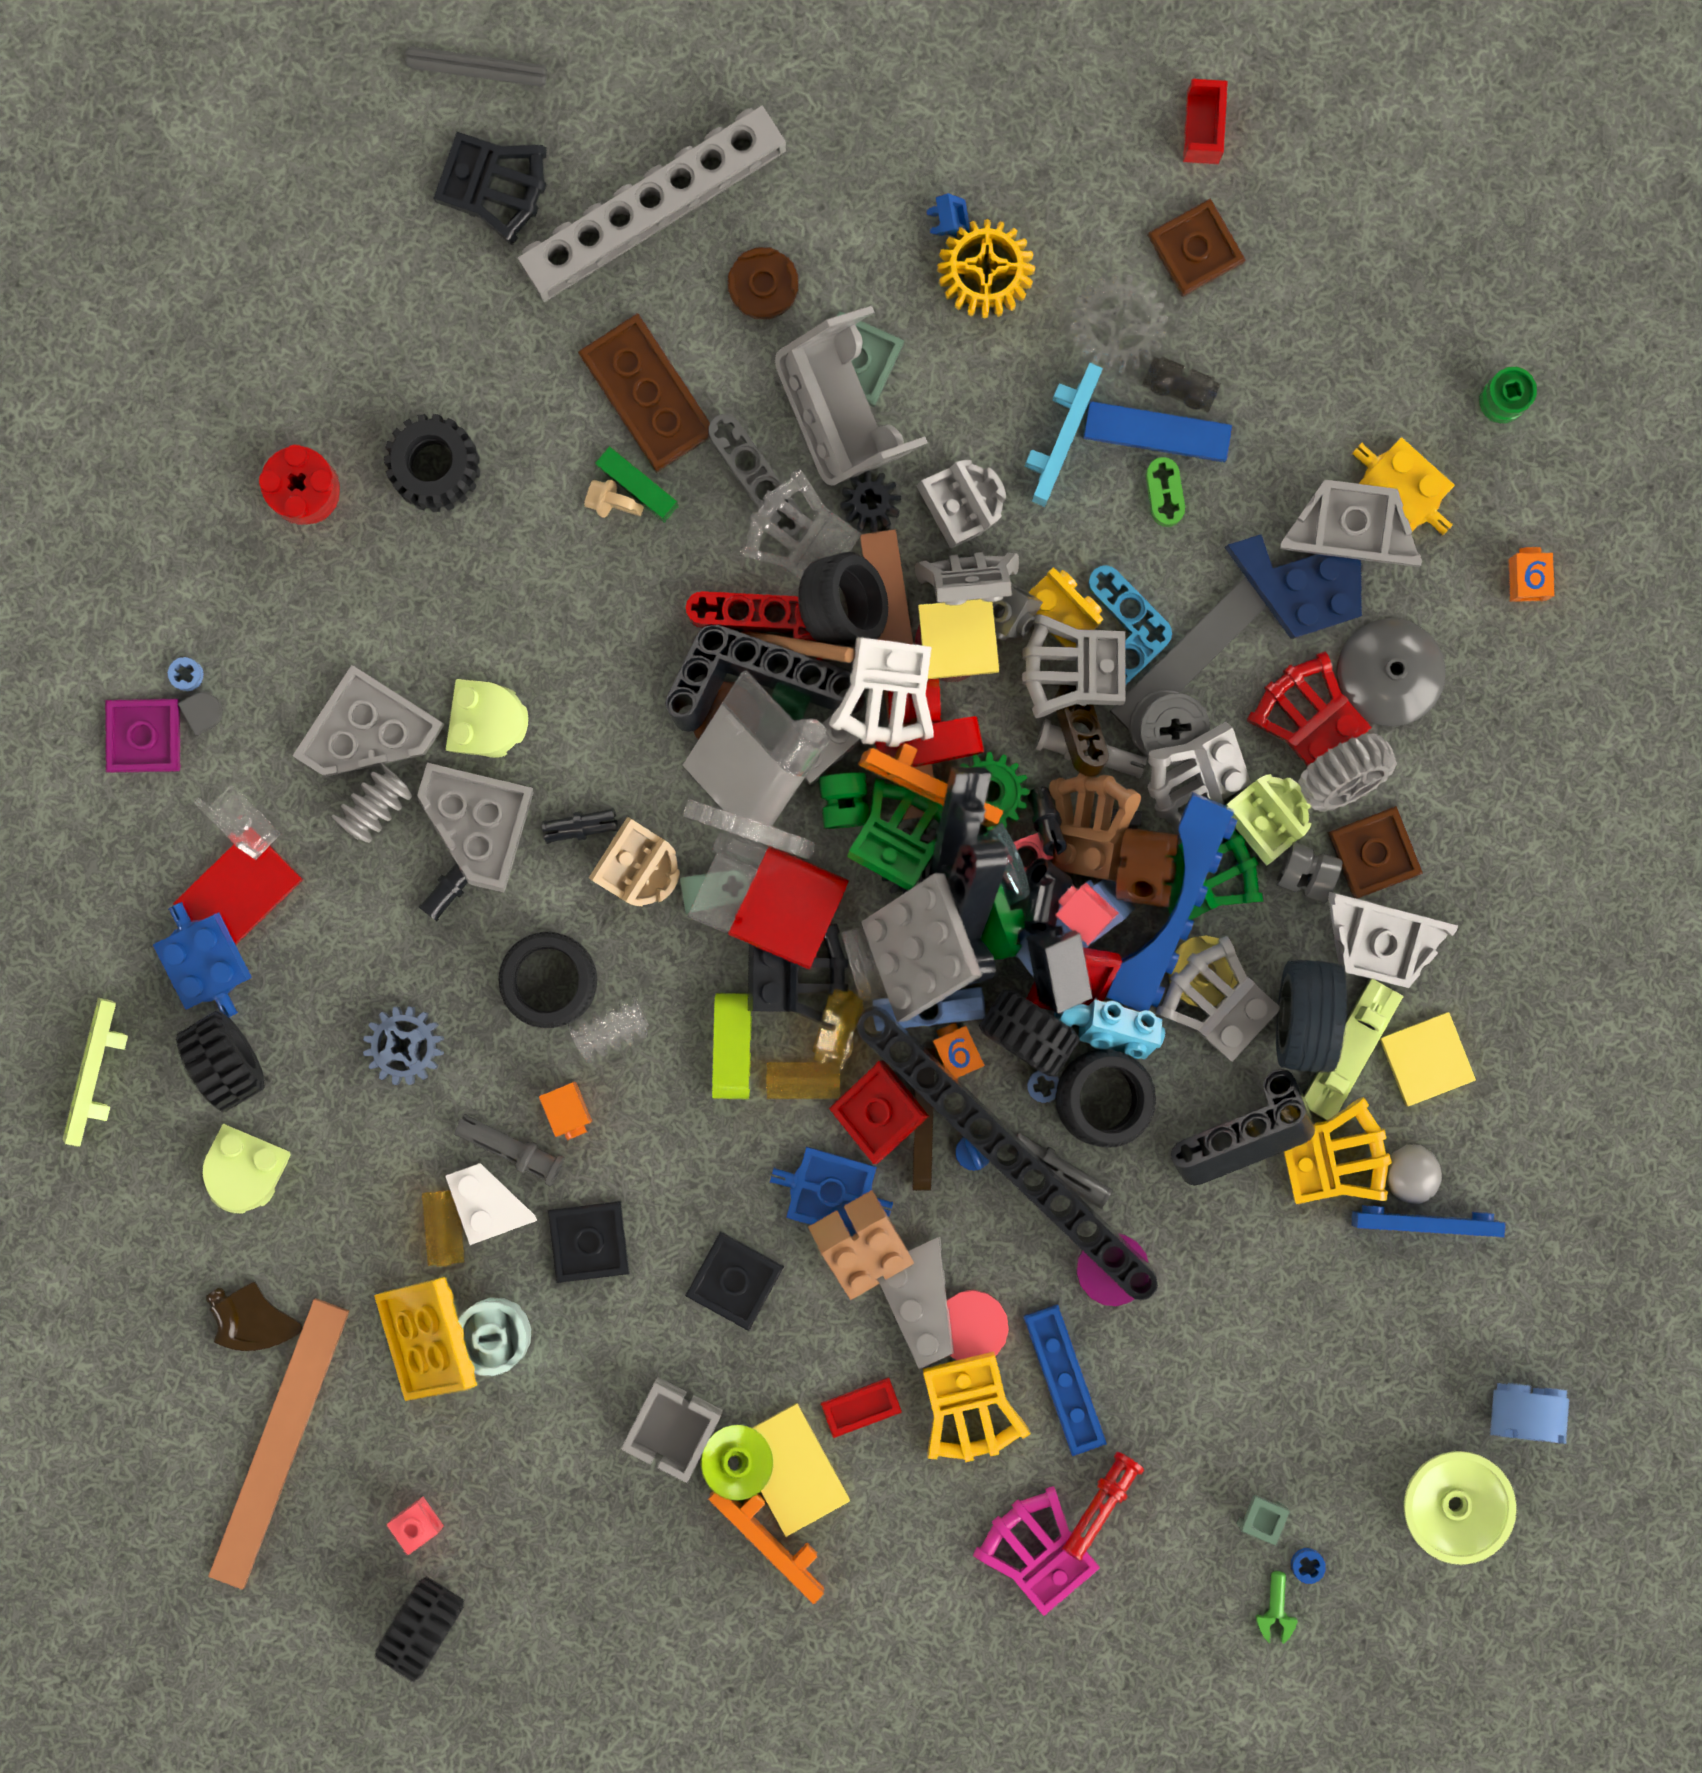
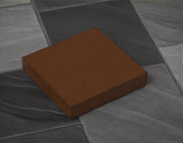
[1147,198,1246,297]
[1327,806,1423,899]

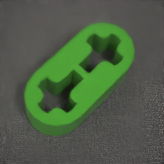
[1146,457,1185,527]

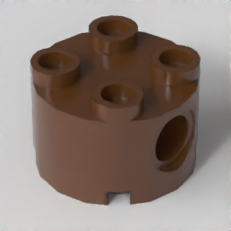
[1116,828,1179,907]

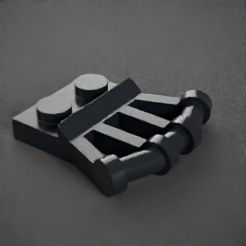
[433,131,547,245]
[748,923,849,1029]

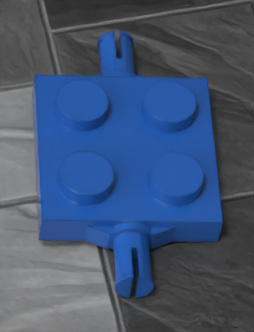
[153,902,252,1017]
[770,1147,893,1237]

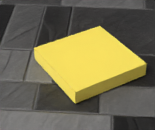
[918,599,999,679]
[1380,1012,1476,1107]

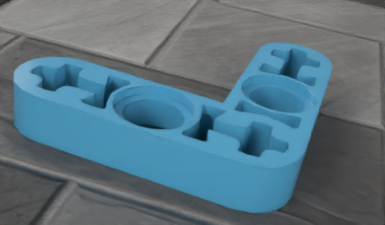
[1088,565,1172,686]

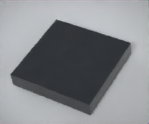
[548,1201,630,1283]
[685,1231,784,1331]

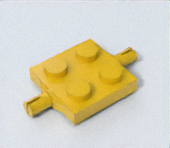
[1352,437,1455,536]

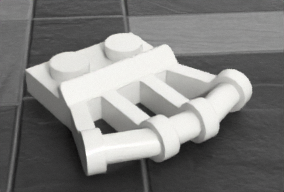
[830,637,934,747]

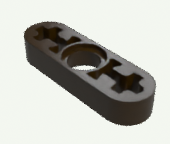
[1054,685,1109,777]

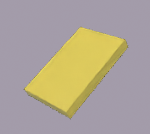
[752,1403,850,1537]

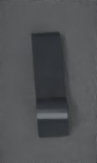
[948,839,1008,985]
[1171,1069,1315,1186]

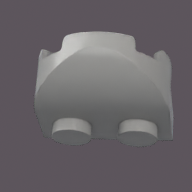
[916,460,1006,549]

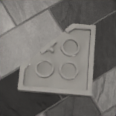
[293,665,445,777]
[417,763,533,893]

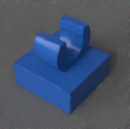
[927,193,970,238]

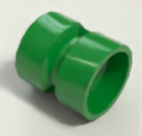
[1479,367,1537,423]
[819,773,870,829]

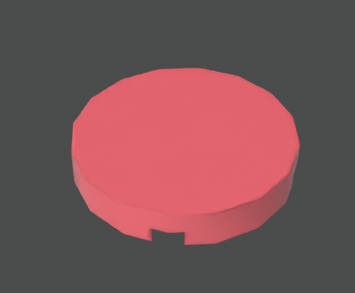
[947,1290,1009,1360]

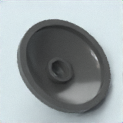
[1337,618,1446,726]

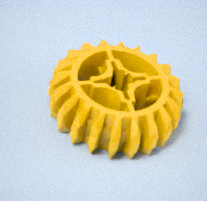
[937,219,1035,319]

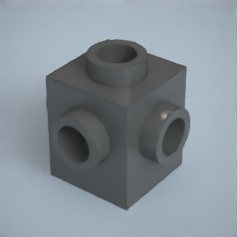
[992,583,1043,641]

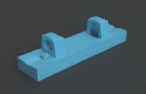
[1025,363,1103,507]

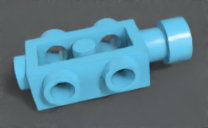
[1054,999,1165,1059]

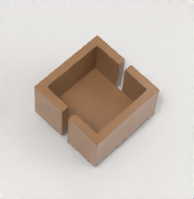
[808,1190,914,1300]

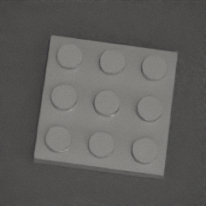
[861,874,982,1022]

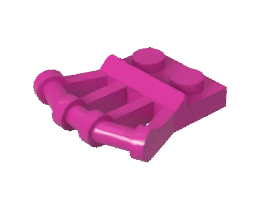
[973,1486,1100,1616]

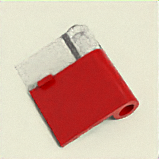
[688,828,850,970]

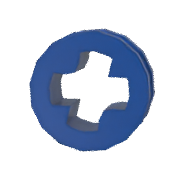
[1291,1548,1326,1584]

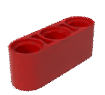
[875,716,984,768]

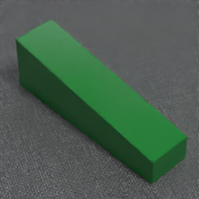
[595,446,679,523]

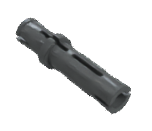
[1007,1132,1113,1209]

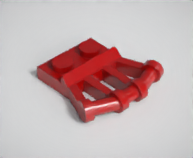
[1246,651,1372,766]

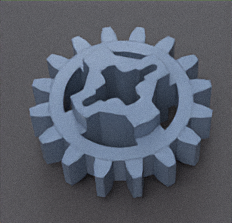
[363,1007,444,1085]

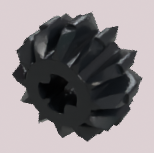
[840,471,902,534]

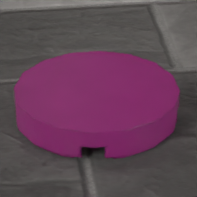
[1076,1233,1149,1306]

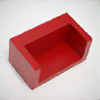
[1183,79,1228,164]

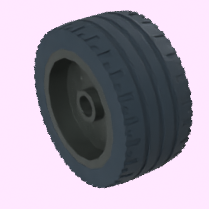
[1276,960,1347,1072]

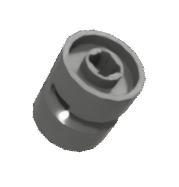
[1276,841,1343,904]

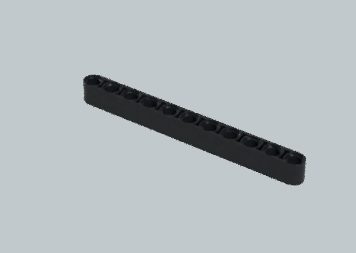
[857,1006,1158,1300]

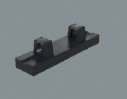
[929,767,991,883]

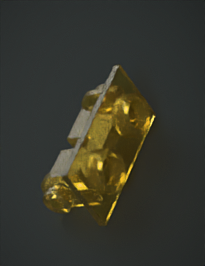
[812,989,864,1069]
[766,1062,840,1099]
[422,1190,465,1267]

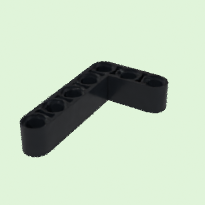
[665,625,865,732]

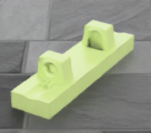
[1304,978,1404,1120]
[63,998,128,1147]

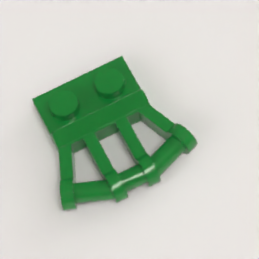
[847,778,943,891]
[1166,829,1264,920]

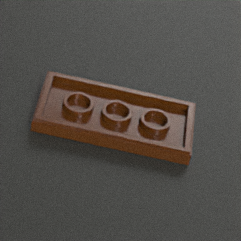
[578,313,717,473]

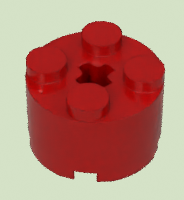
[259,444,340,525]

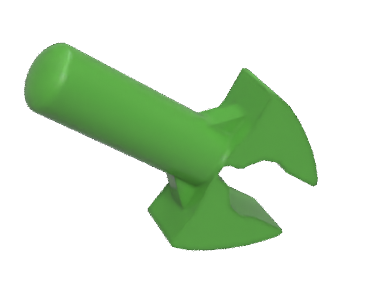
[1256,1571,1298,1644]

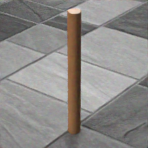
[741,630,855,663]

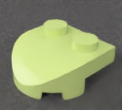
[445,679,528,758]
[1225,774,1311,866]
[203,1124,290,1214]

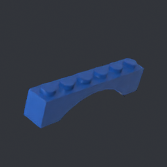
[1106,792,1237,1012]

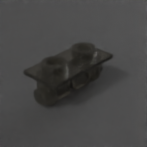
[1142,356,1221,412]

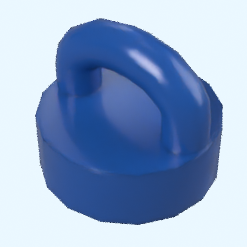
[955,1134,989,1171]

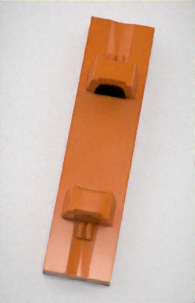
[858,743,1003,827]
[709,1491,824,1605]

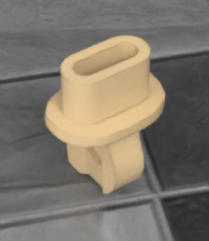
[585,480,644,518]

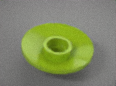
[701,1425,773,1500]

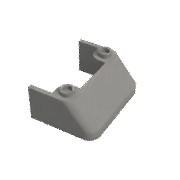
[775,306,928,486]

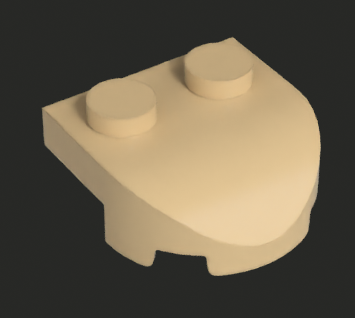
[589,817,680,907]

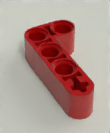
[686,591,825,662]

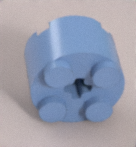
[1490,1383,1569,1444]

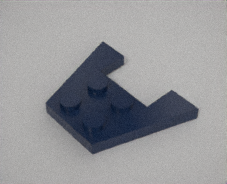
[1224,534,1362,639]

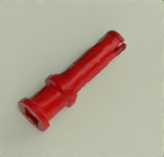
[1061,1451,1144,1562]

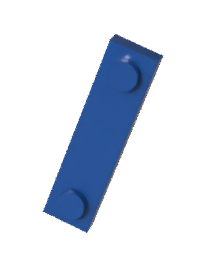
[1351,1205,1505,1237]

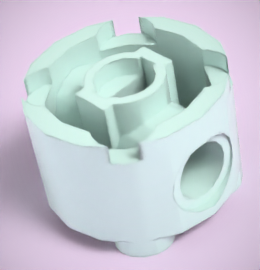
[458,1298,531,1376]

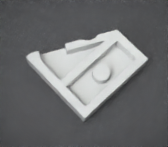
[445,1163,537,1245]

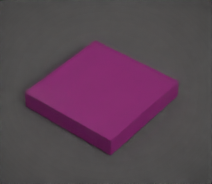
[105,699,180,773]

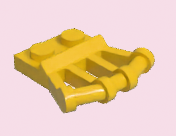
[1284,1097,1392,1204]
[923,1351,1031,1463]

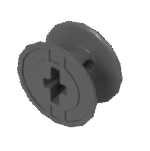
[1130,690,1210,766]

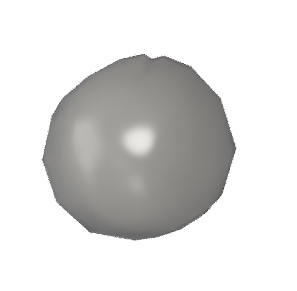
[1386,1145,1442,1204]

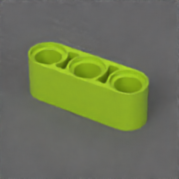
[712,993,752,1100]

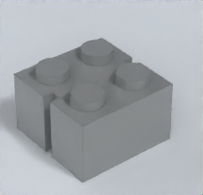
[621,1377,723,1483]

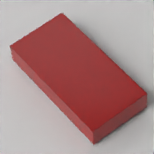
[821,1377,902,1438]

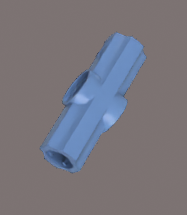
[873,987,986,1031]

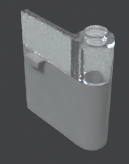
[683,671,829,838]

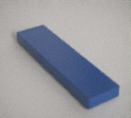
[1083,401,1232,462]
[1023,1304,1107,1456]

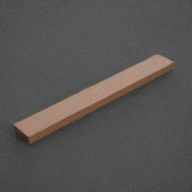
[860,529,934,820]
[208,1298,350,1590]

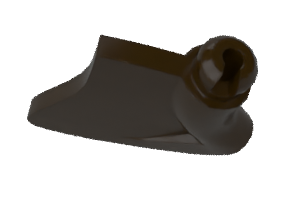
[206,1281,303,1351]

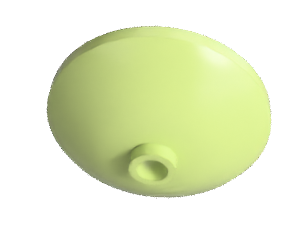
[1404,1451,1516,1564]

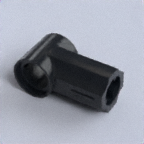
[1024,858,1073,935]

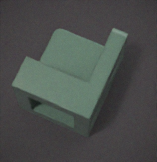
[1236,1495,1290,1546]

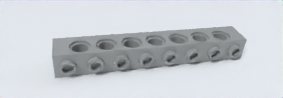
[518,105,786,302]

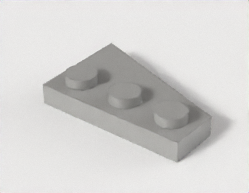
[878,1237,954,1369]

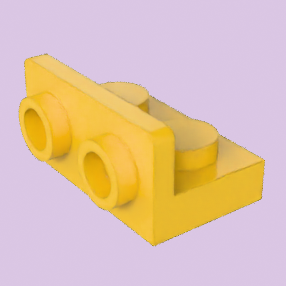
[1028,567,1103,648]

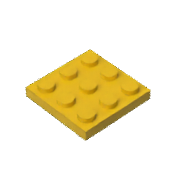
[374,1277,477,1401]

